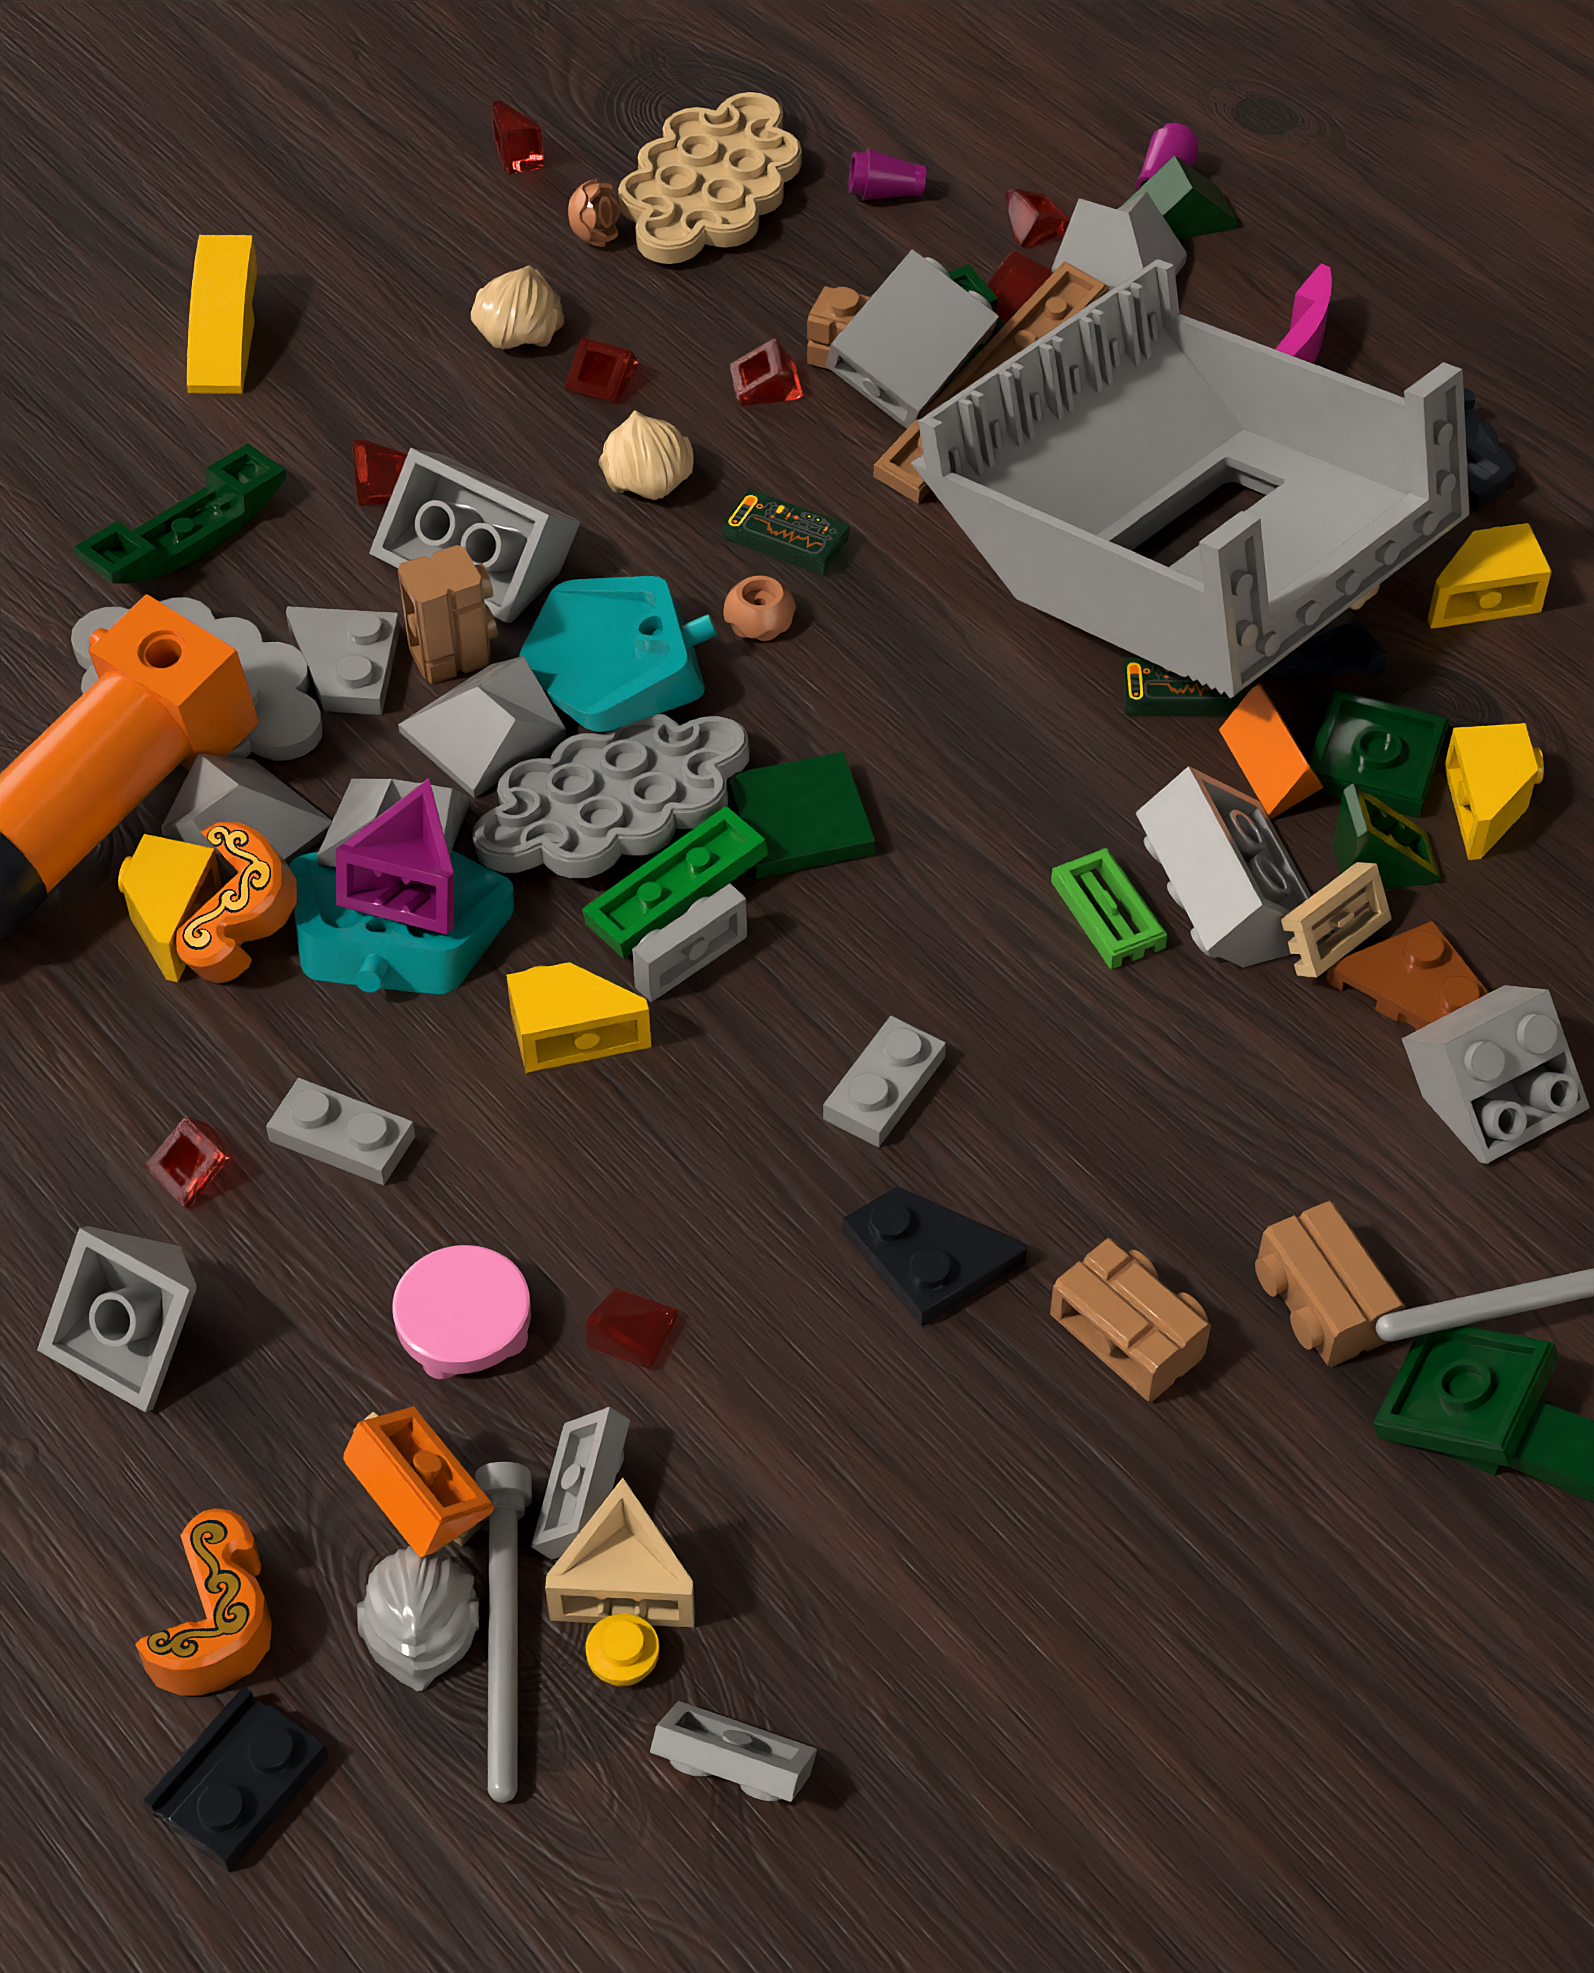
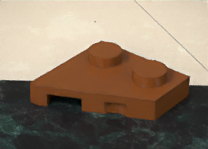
[1326,921,1489,1030]

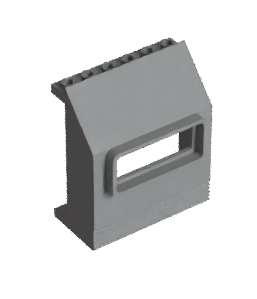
[911,259,1469,698]

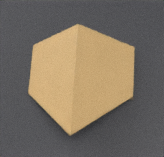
[545,1478,695,1628]

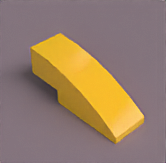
[187,235,258,394]

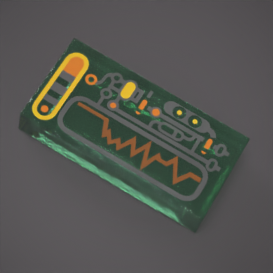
[722,489,849,575]
[1122,658,1245,716]

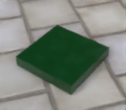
[1308,689,1450,819]
[727,751,875,879]
[1373,1325,1559,1467]

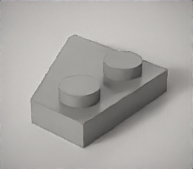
[286,606,400,715]

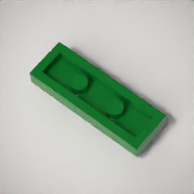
[582,806,768,959]

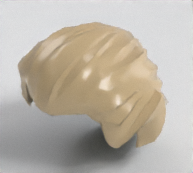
[471,265,564,350]
[599,410,694,500]

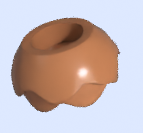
[568,179,621,247]
[723,575,796,642]

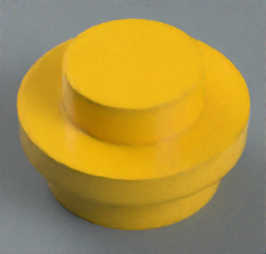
[586,1613,659,1686]

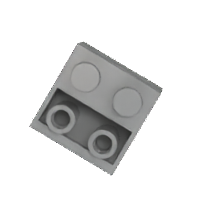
[1401,985,1590,1164]

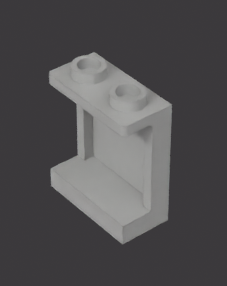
[825,249,999,429]

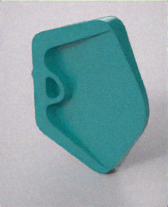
[519,576,718,732]
[289,850,514,995]

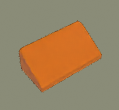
[1219,683,1323,819]
[343,1406,495,1558]

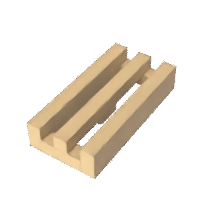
[1281,862,1392,978]

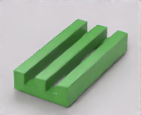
[1051,848,1167,970]

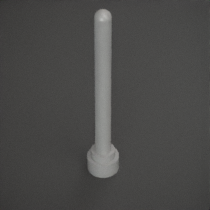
[1376,1268,1594,1342]
[475,1462,532,1803]

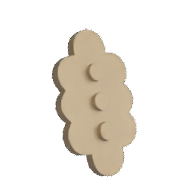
[618,92,802,264]

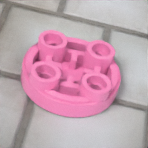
[393,1245,531,1380]

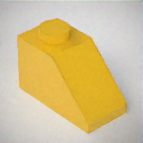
[1427,523,1552,629]
[1444,723,1544,860]
[118,834,223,982]
[506,962,651,1073]

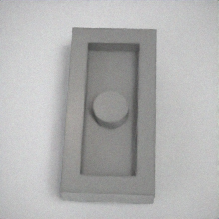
[632,884,747,1002]
[823,1016,946,1148]
[266,1078,415,1186]
[531,1407,630,1560]
[650,1701,817,1802]

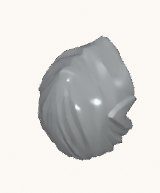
[357,1546,479,1691]

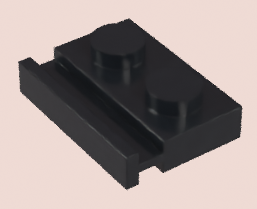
[143,1686,328,1873]

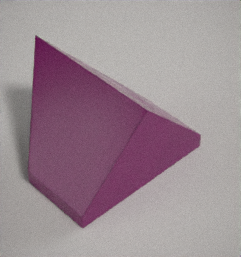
[336,778,454,935]

